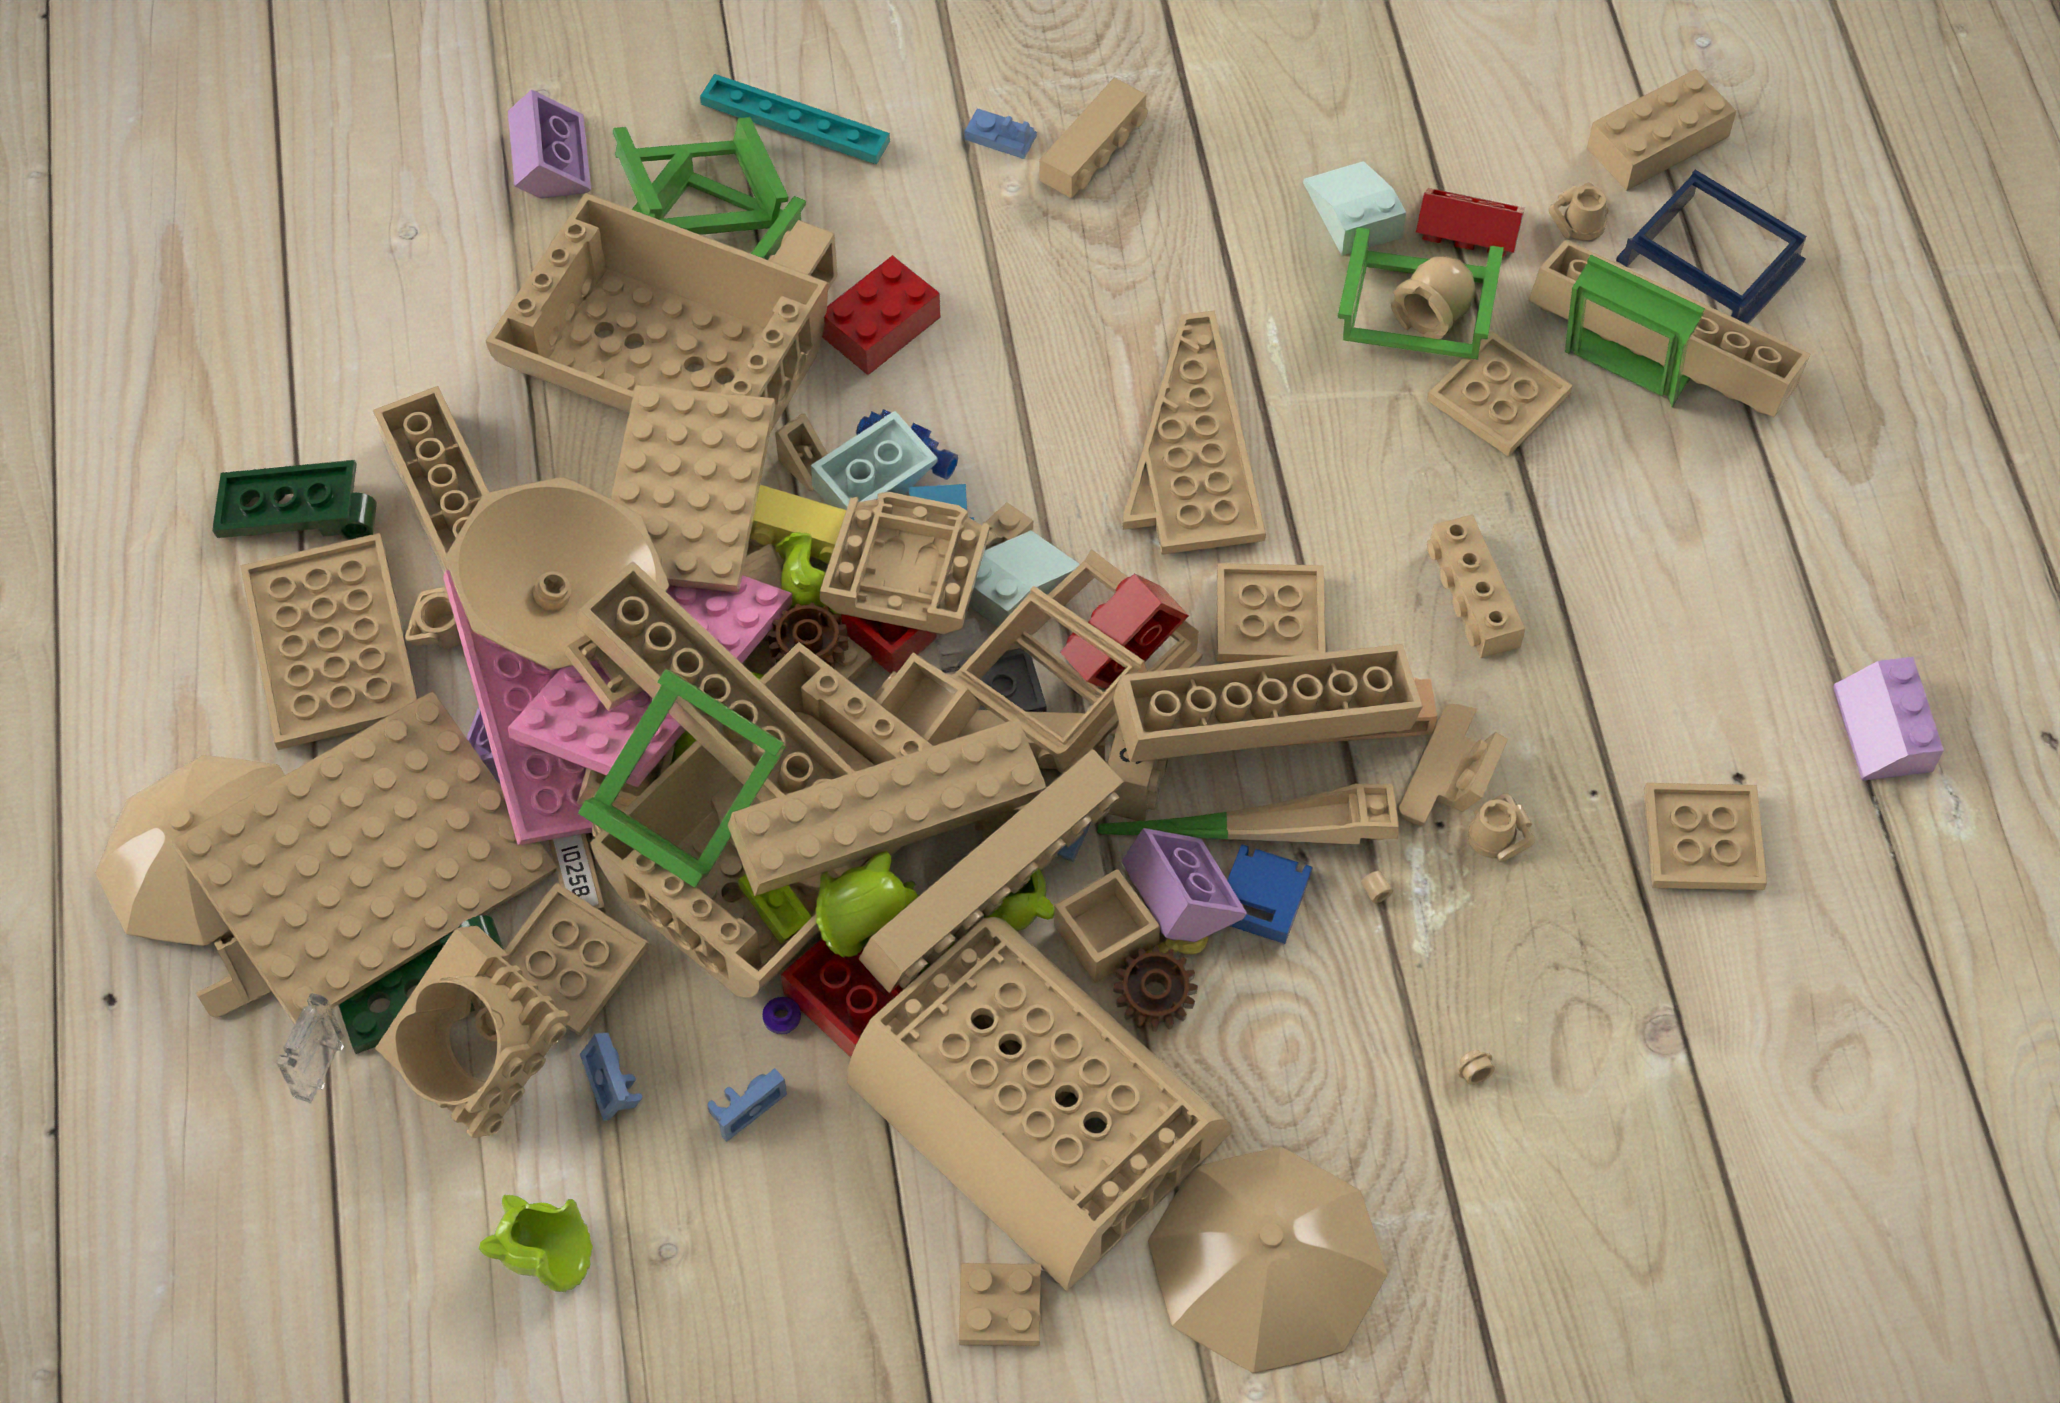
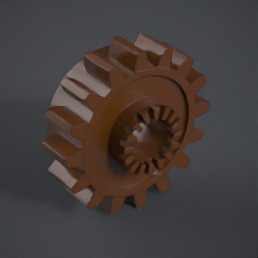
[768,602,849,669]
[1113,946,1198,1032]

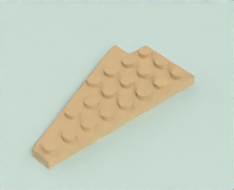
[1122,310,1266,555]

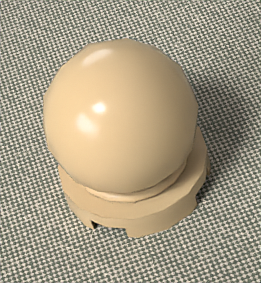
[1391,256,1476,340]

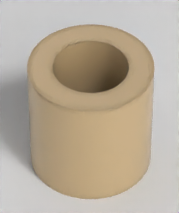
[1361,871,1393,904]

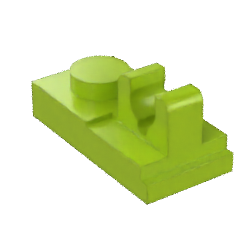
[738,874,812,944]

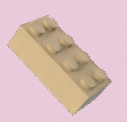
[1587,69,1736,191]

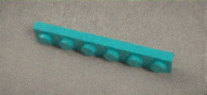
[700,74,890,165]

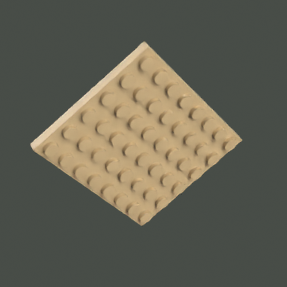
[172,691,557,1029]

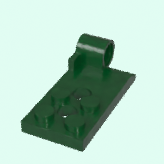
[212,460,377,540]
[338,915,504,1054]

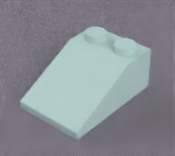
[1303,161,1406,256]
[811,411,938,510]
[969,530,1080,627]

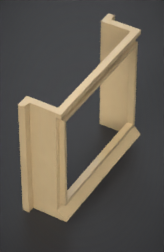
[1007,549,1203,738]
[949,586,1147,774]

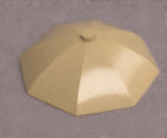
[445,477,669,670]
[95,755,285,946]
[1148,1147,1387,1374]

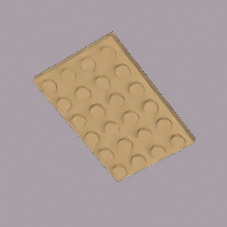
[611,385,776,592]
[240,533,418,750]

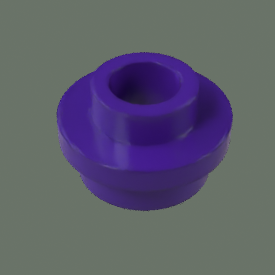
[762,997,801,1035]

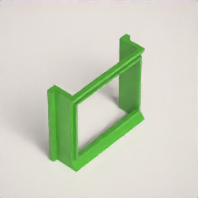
[613,117,789,235]
[632,148,806,260]
[1338,227,1504,360]
[1565,255,1705,407]
[578,669,786,888]

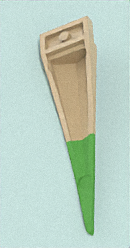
[1097,784,1399,844]

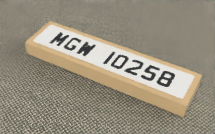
[548,834,606,913]

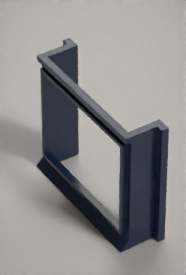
[1616,169,1807,325]

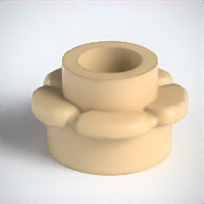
[1458,1050,1495,1085]

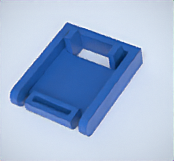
[1227,844,1313,944]

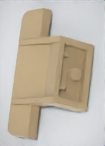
[1399,704,1508,827]
[196,931,272,1017]

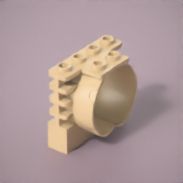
[375,926,571,1138]

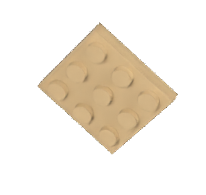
[1427,331,1573,457]
[1217,563,1326,662]
[1644,783,1767,890]
[504,882,649,1037]

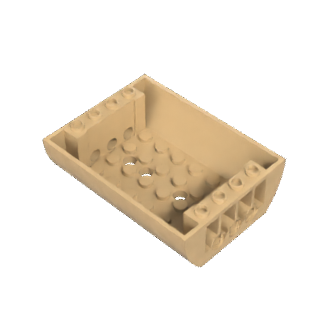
[486,192,828,433]
[590,642,933,998]
[847,917,1231,1291]

